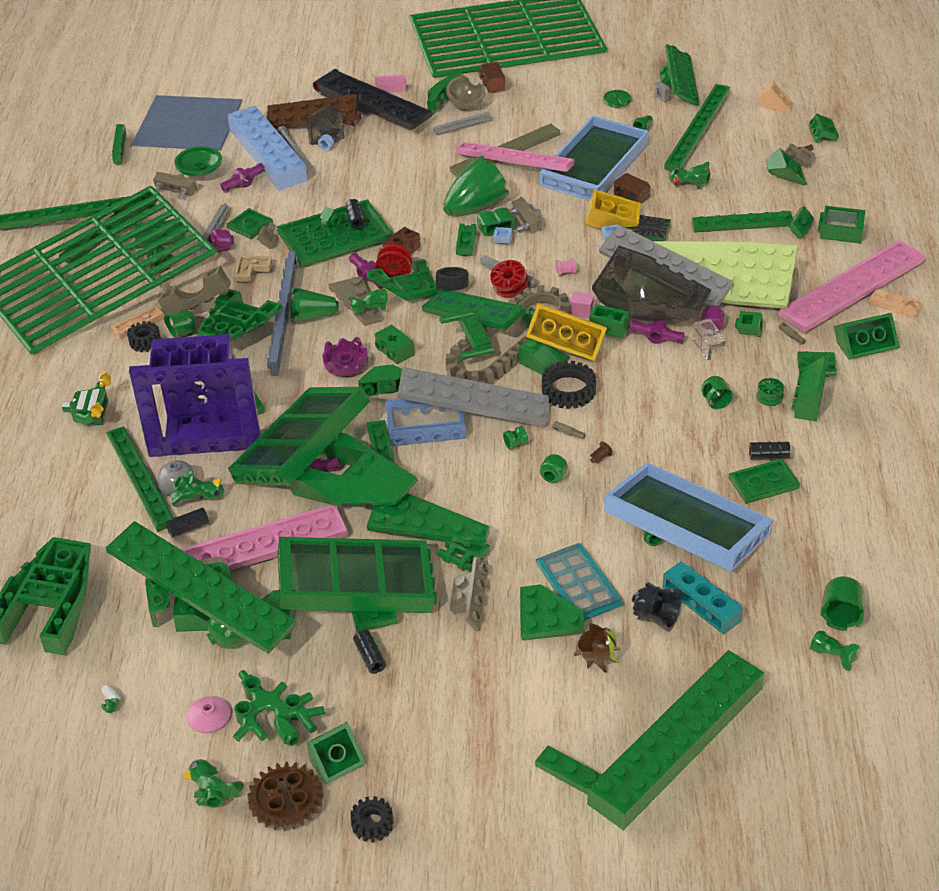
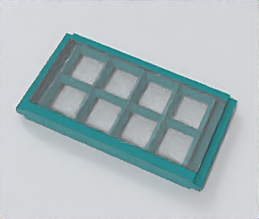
[536,543,623,620]

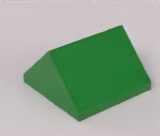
[306,722,366,784]

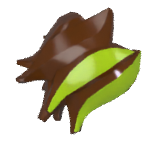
[573,623,620,673]

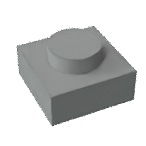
[655,82,670,103]

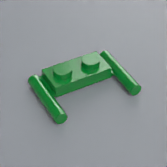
[439,310,494,360]

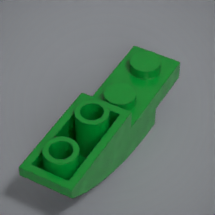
[427,72,462,115]

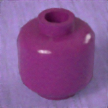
[208,230,234,251]
[700,305,725,333]

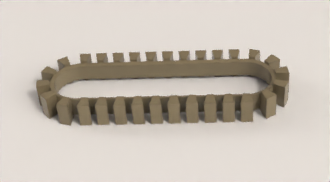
[445,285,570,385]

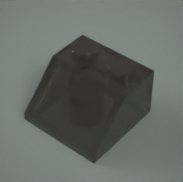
[306,105,345,145]

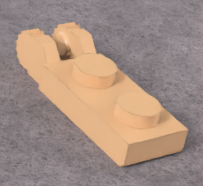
[869,288,923,316]

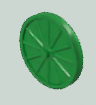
[604,90,631,107]

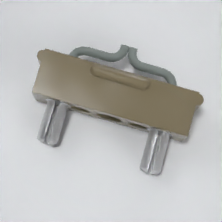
[153,172,198,200]
[509,197,542,234]

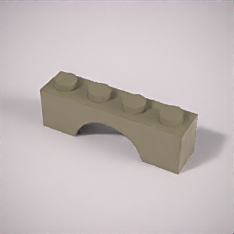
[158,266,231,315]

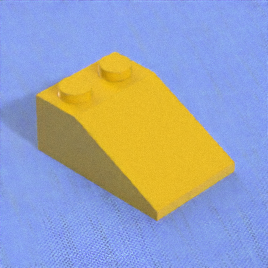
[585,189,641,229]

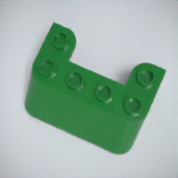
[145,557,231,627]

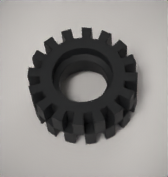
[127,321,161,352]
[350,796,394,843]

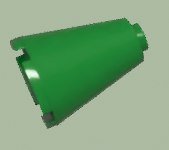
[290,288,339,323]

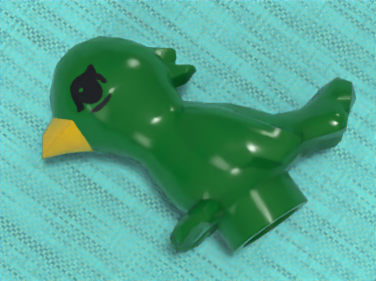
[171,469,224,507]
[182,759,244,808]

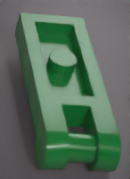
[456,224,477,256]

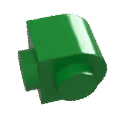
[320,206,343,227]

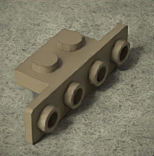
[449,556,488,631]

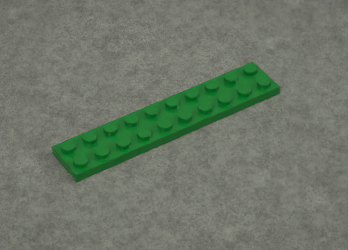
[106,521,296,655]

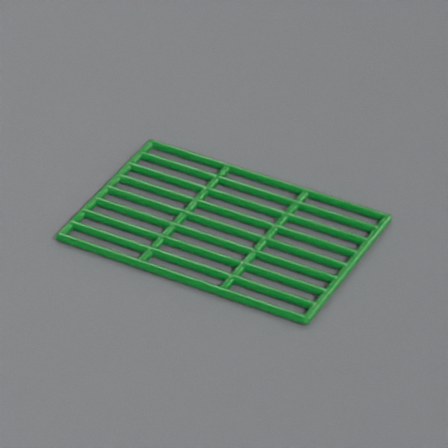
[409,0,607,78]
[0,186,217,354]

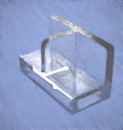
[693,319,726,360]

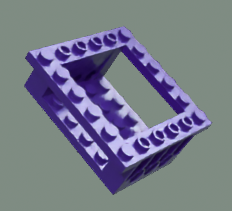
[129,334,261,457]

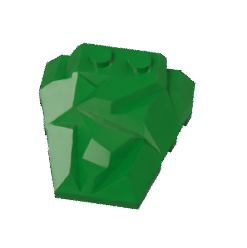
[197,289,282,342]

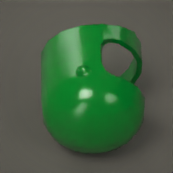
[163,309,196,338]
[701,376,733,409]

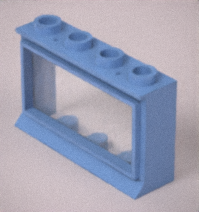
[386,399,466,446]

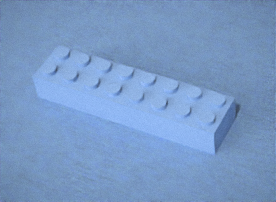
[227,106,308,190]

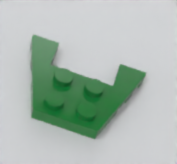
[367,259,437,301]

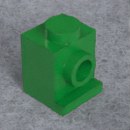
[735,311,764,337]

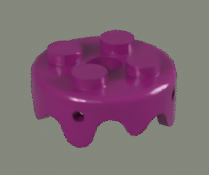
[322,337,368,376]

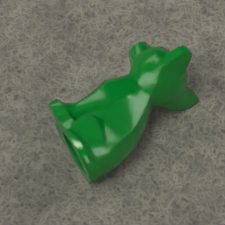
[348,289,388,316]
[810,630,860,671]

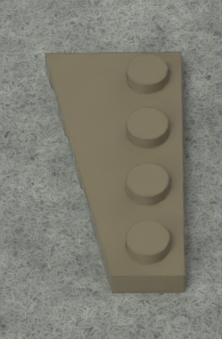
[328,276,381,326]

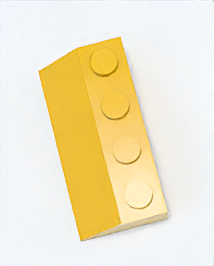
[526,303,607,361]

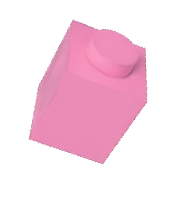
[570,292,597,319]

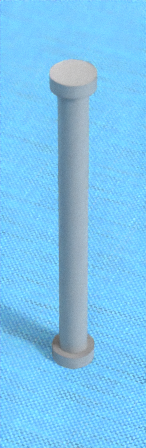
[278,126,312,171]

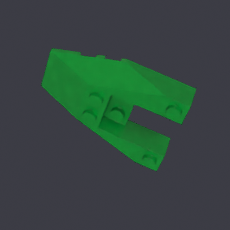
[290,432,418,506]
[0,537,91,655]

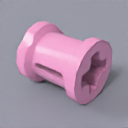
[556,258,576,276]

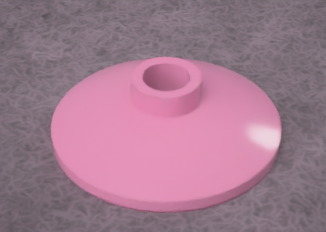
[187,696,231,733]

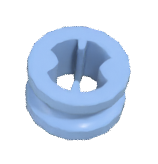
[318,134,334,150]

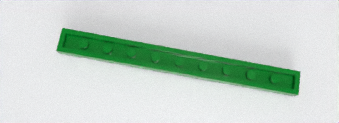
[664,84,730,171]
[0,193,156,230]

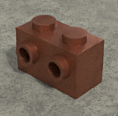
[478,62,505,93]
[383,226,421,254]

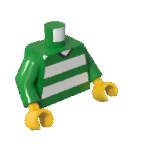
[62,372,111,426]

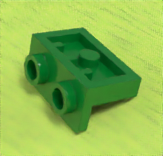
[808,113,839,143]

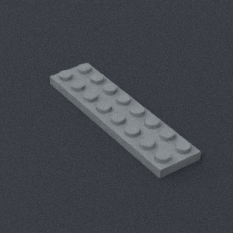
[599,224,734,307]
[397,367,549,427]

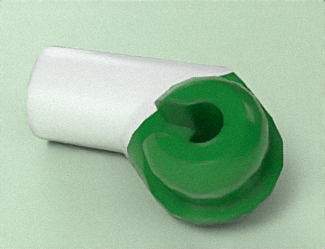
[101,685,121,713]

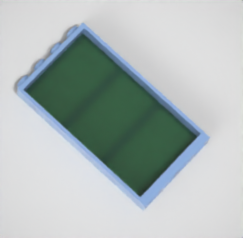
[539,116,649,200]
[604,462,773,571]

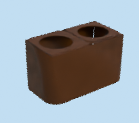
[614,173,650,204]

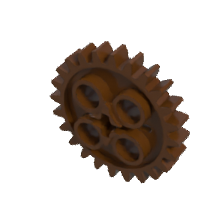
[247,762,324,831]

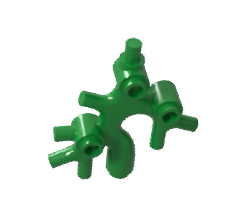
[233,670,325,746]

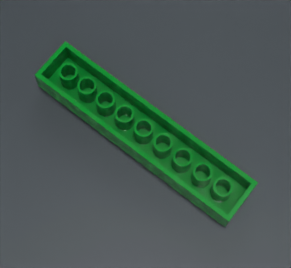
[587,650,765,831]

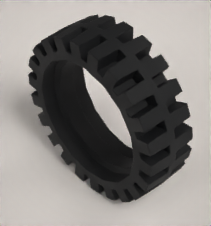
[541,361,596,409]

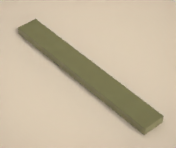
[450,124,560,177]

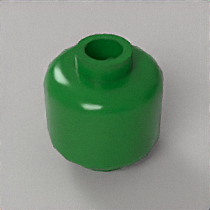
[540,454,568,483]

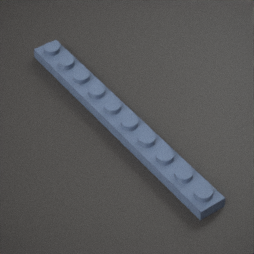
[267,251,297,376]

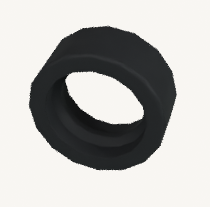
[436,267,469,291]

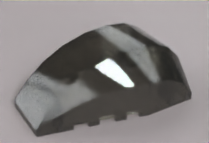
[592,245,711,325]

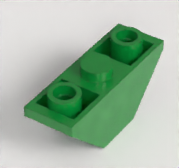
[358,364,402,396]

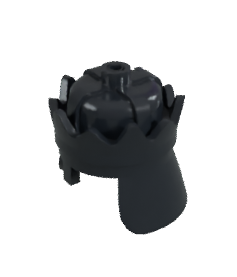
[632,582,682,632]

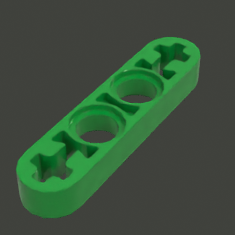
[112,124,126,164]

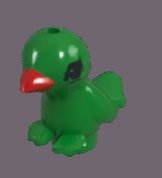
[669,162,711,189]

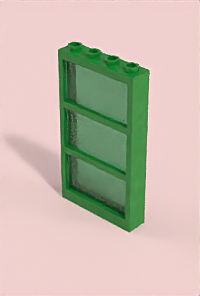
[228,387,370,486]
[278,537,437,613]

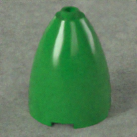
[443,156,509,216]

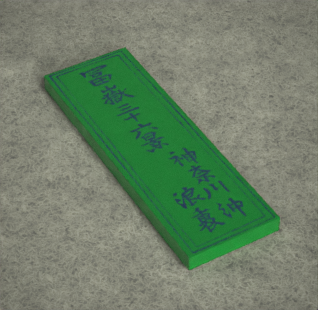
[421,289,526,330]

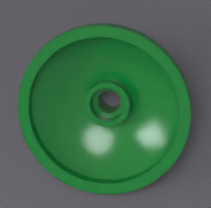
[174,146,222,177]

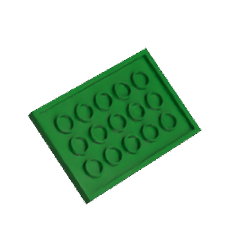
[276,199,393,267]

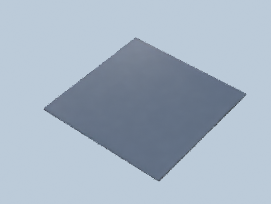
[131,95,242,151]

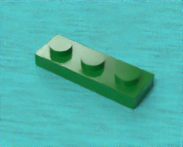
[535,745,601,794]

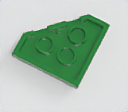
[520,584,585,641]

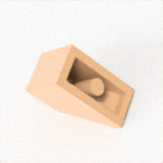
[757,81,793,112]

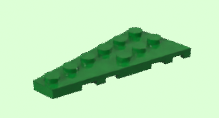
[367,493,490,546]

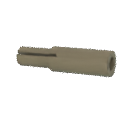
[778,322,806,345]
[552,421,586,439]

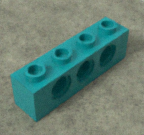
[663,561,743,635]

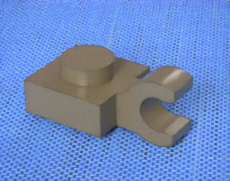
[785,143,815,168]
[257,222,277,249]

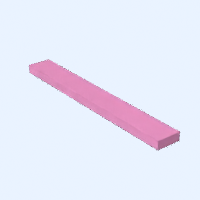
[455,141,574,172]

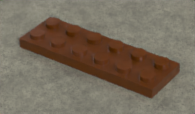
[266,94,358,130]

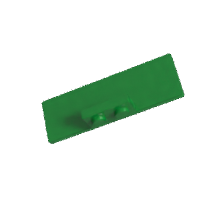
[659,44,699,106]

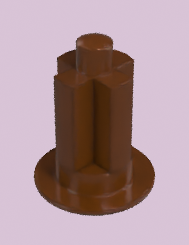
[590,441,613,463]

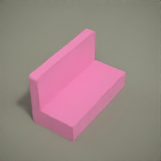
[375,75,406,93]

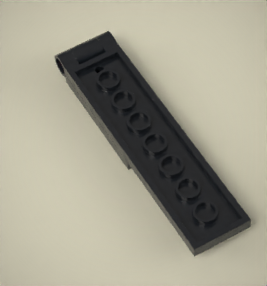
[313,69,432,130]

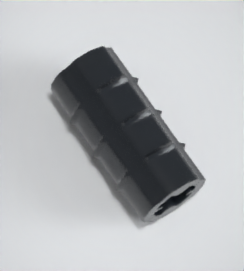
[345,199,365,230]
[749,441,790,460]
[165,507,209,538]
[353,630,386,674]

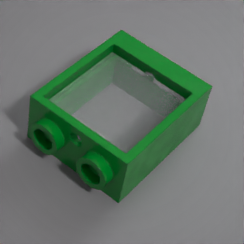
[818,205,866,243]

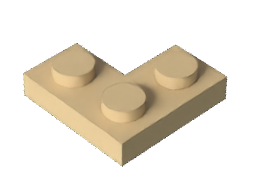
[232,255,273,282]

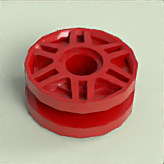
[376,244,413,278]
[490,260,529,298]

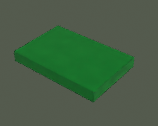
[728,458,800,504]

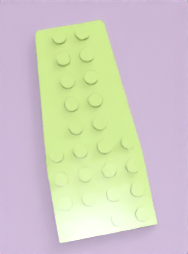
[632,241,798,309]

